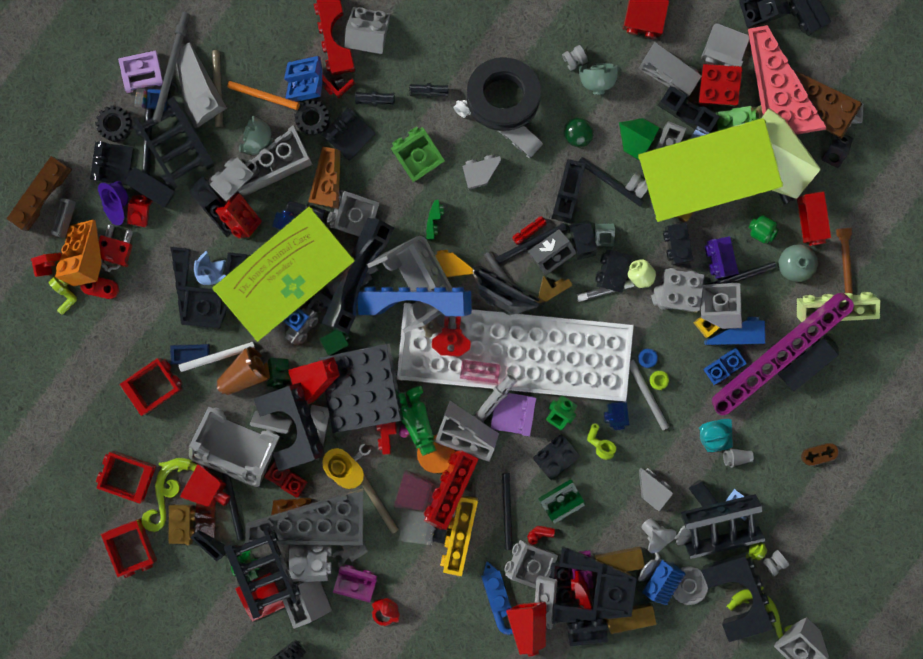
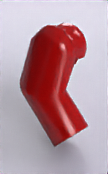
[527,526,555,545]

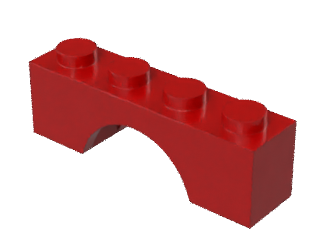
[314,0,355,76]

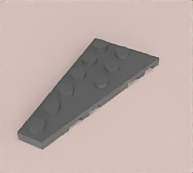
[246,488,363,545]

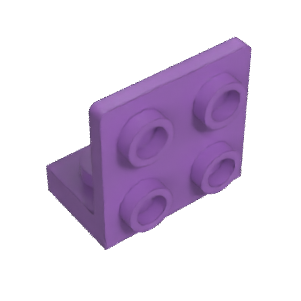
[491,393,536,436]

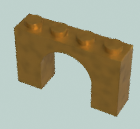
[594,547,656,634]

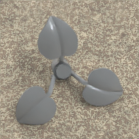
[638,518,701,582]

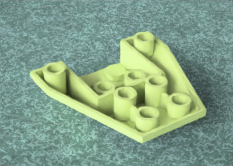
[761,108,821,199]

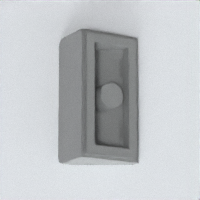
[250,411,292,434]

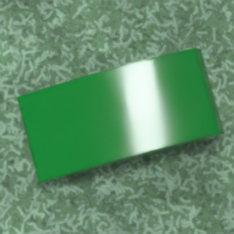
[426,200,444,240]

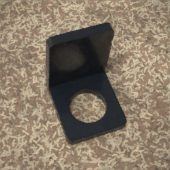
[822,134,853,168]

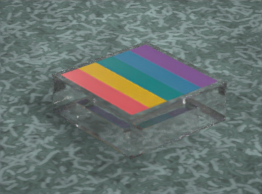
[134,88,148,110]

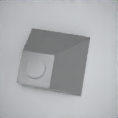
[774,617,829,659]

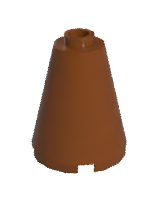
[217,346,270,395]

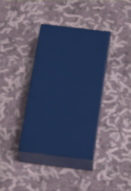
[170,344,210,365]

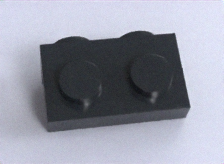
[595,250,632,293]
[533,434,581,481]

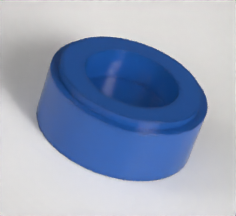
[638,349,658,368]

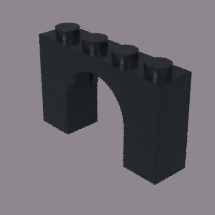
[254,383,325,471]
[701,552,776,642]

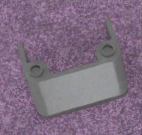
[367,236,452,333]

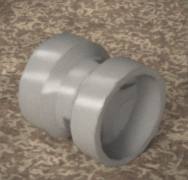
[562,45,588,71]
[625,172,648,198]
[762,550,789,576]

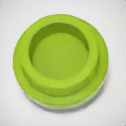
[650,371,669,390]
[749,542,767,560]

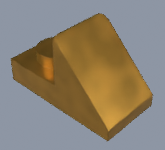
[538,276,572,301]

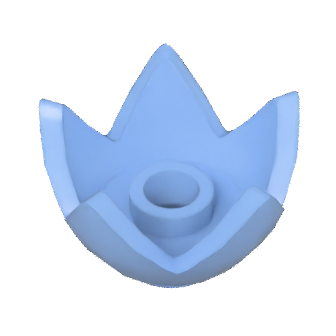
[194,251,226,285]

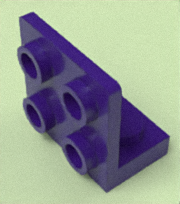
[705,236,738,279]

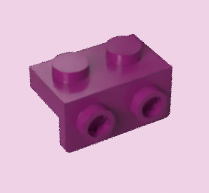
[333,565,377,603]

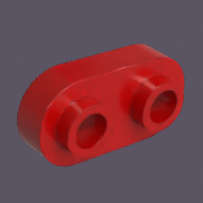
[80,277,119,299]

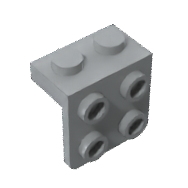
[701,24,749,66]
[210,157,254,201]
[661,268,704,312]

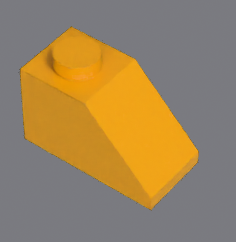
[435,250,473,277]

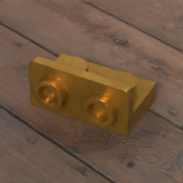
[169,505,196,545]

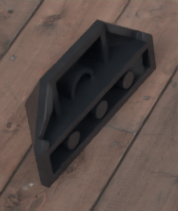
[472,266,546,315]

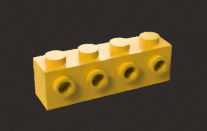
[440,495,478,577]

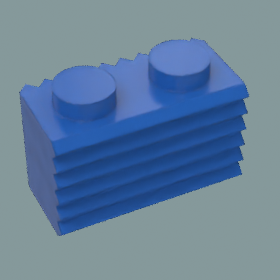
[642,560,686,605]

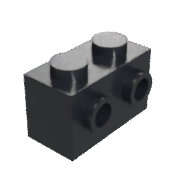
[663,222,693,265]

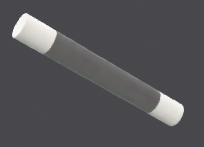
[577,280,634,302]

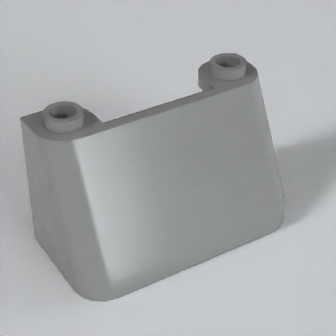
[189,407,280,487]

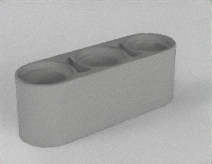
[498,108,543,159]

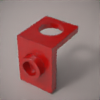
[322,74,355,99]

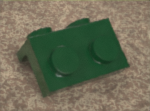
[538,479,586,524]

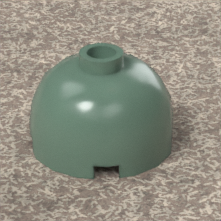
[579,63,618,94]
[239,116,274,156]
[778,244,818,282]

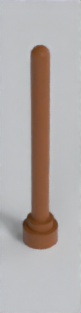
[836,228,853,294]

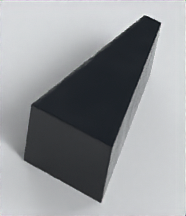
[190,530,226,562]

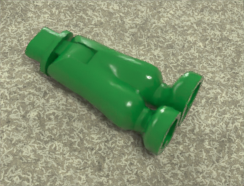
[399,386,437,456]

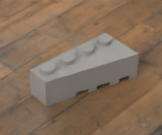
[238,125,313,197]

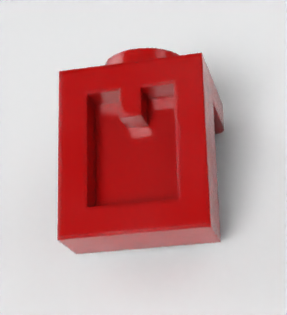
[31,252,61,277]

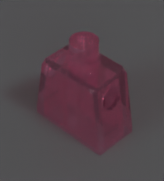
[394,470,434,511]

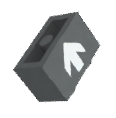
[528,229,576,275]

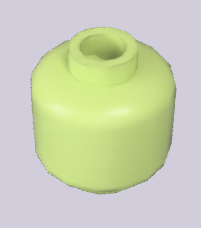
[628,259,656,288]

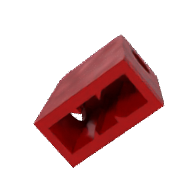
[180,464,230,508]

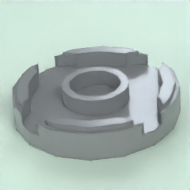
[673,566,708,605]

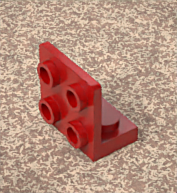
[699,64,742,107]

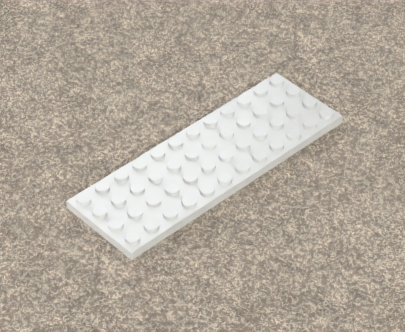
[397,303,633,401]

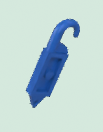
[481,561,513,635]

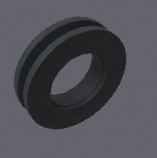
[467,57,541,131]

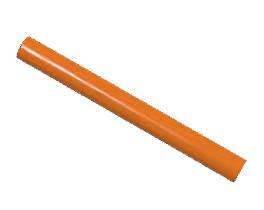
[227,81,300,110]

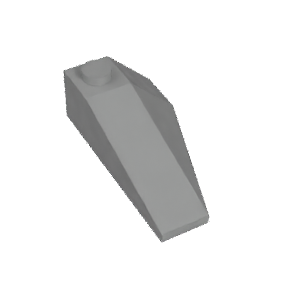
[176,43,227,128]

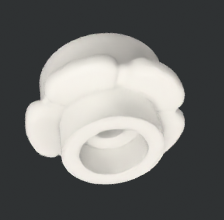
[454,100,471,118]

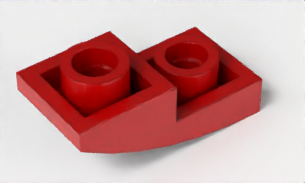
[264,460,307,498]
[571,571,592,609]

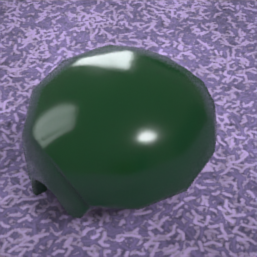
[563,117,594,148]

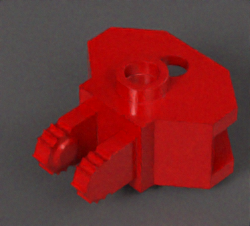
[431,316,471,356]

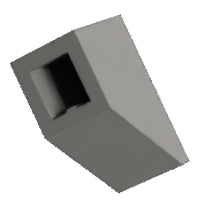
[463,154,501,190]
[639,468,673,511]

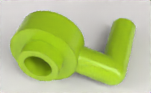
[49,276,77,315]
[587,423,616,460]

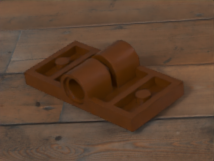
[794,70,862,138]

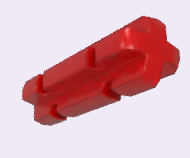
[512,216,547,245]

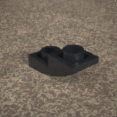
[551,562,573,604]

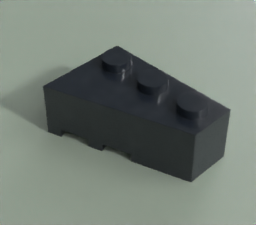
[778,333,839,392]

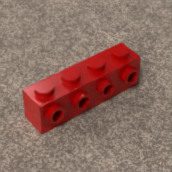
[424,450,479,530]

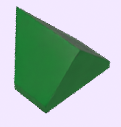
[619,118,659,161]

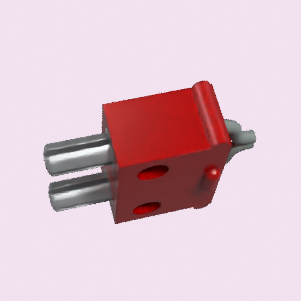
[99,225,133,272]

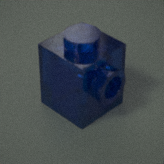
[604,401,629,430]

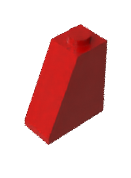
[288,357,339,404]
[506,602,546,657]

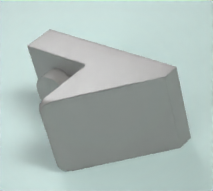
[656,121,686,149]

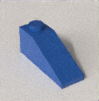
[704,317,765,345]

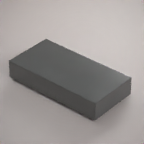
[51,198,76,238]

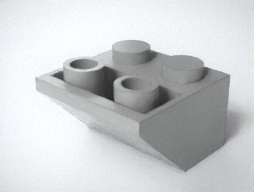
[344,7,390,54]
[281,581,332,629]

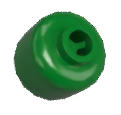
[749,215,779,244]

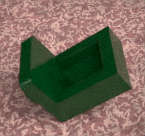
[266,358,291,389]

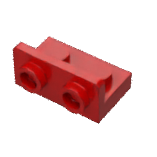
[216,193,262,238]

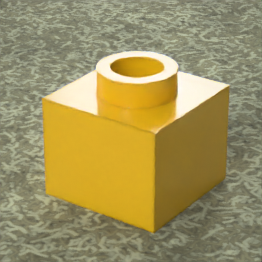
[693,317,720,338]

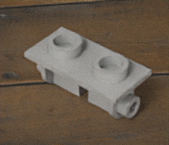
[285,306,320,346]

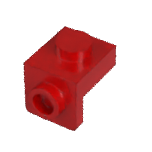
[127,195,152,227]

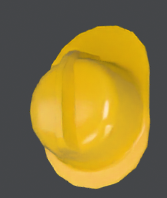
[322,448,364,489]

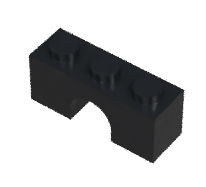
[657,86,720,134]

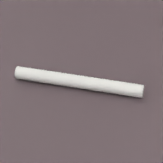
[179,342,255,372]

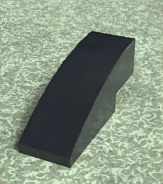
[551,159,586,224]

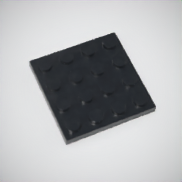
[319,344,404,433]

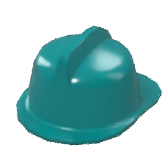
[699,419,733,452]

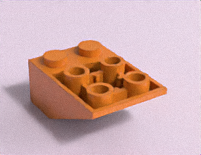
[55,220,102,286]

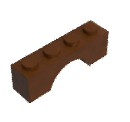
[6,156,72,231]

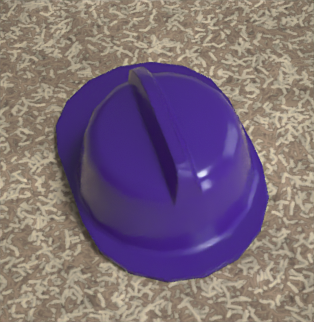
[98,181,129,226]

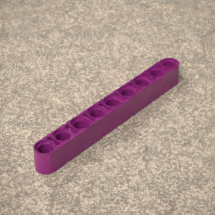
[712,293,854,415]

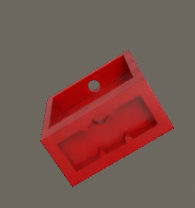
[797,192,831,246]
[119,358,182,416]
[96,451,156,504]
[101,518,157,578]

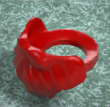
[372,598,400,626]

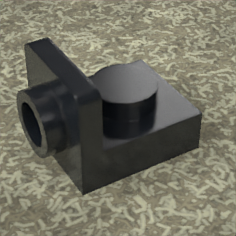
[307,291,332,311]

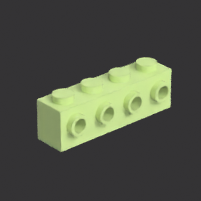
[797,292,880,322]

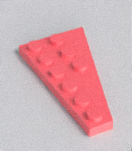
[748,25,826,135]

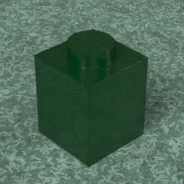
[319,330,351,356]

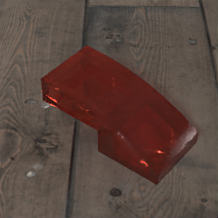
[195,503,216,538]

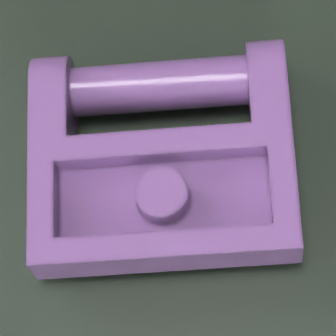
[118,51,164,93]

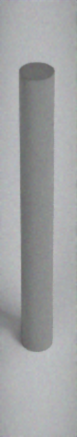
[629,359,669,430]

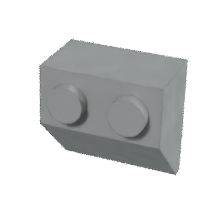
[701,283,742,329]

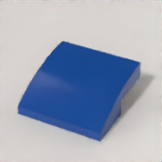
[284,56,322,102]

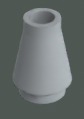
[723,448,754,467]

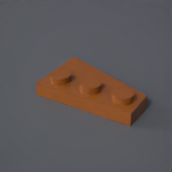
[308,147,340,209]

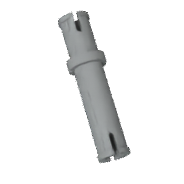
[473,374,517,422]

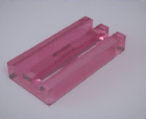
[460,359,500,384]

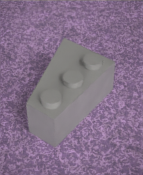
[638,42,701,98]
[435,401,499,461]

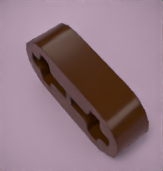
[801,443,838,466]

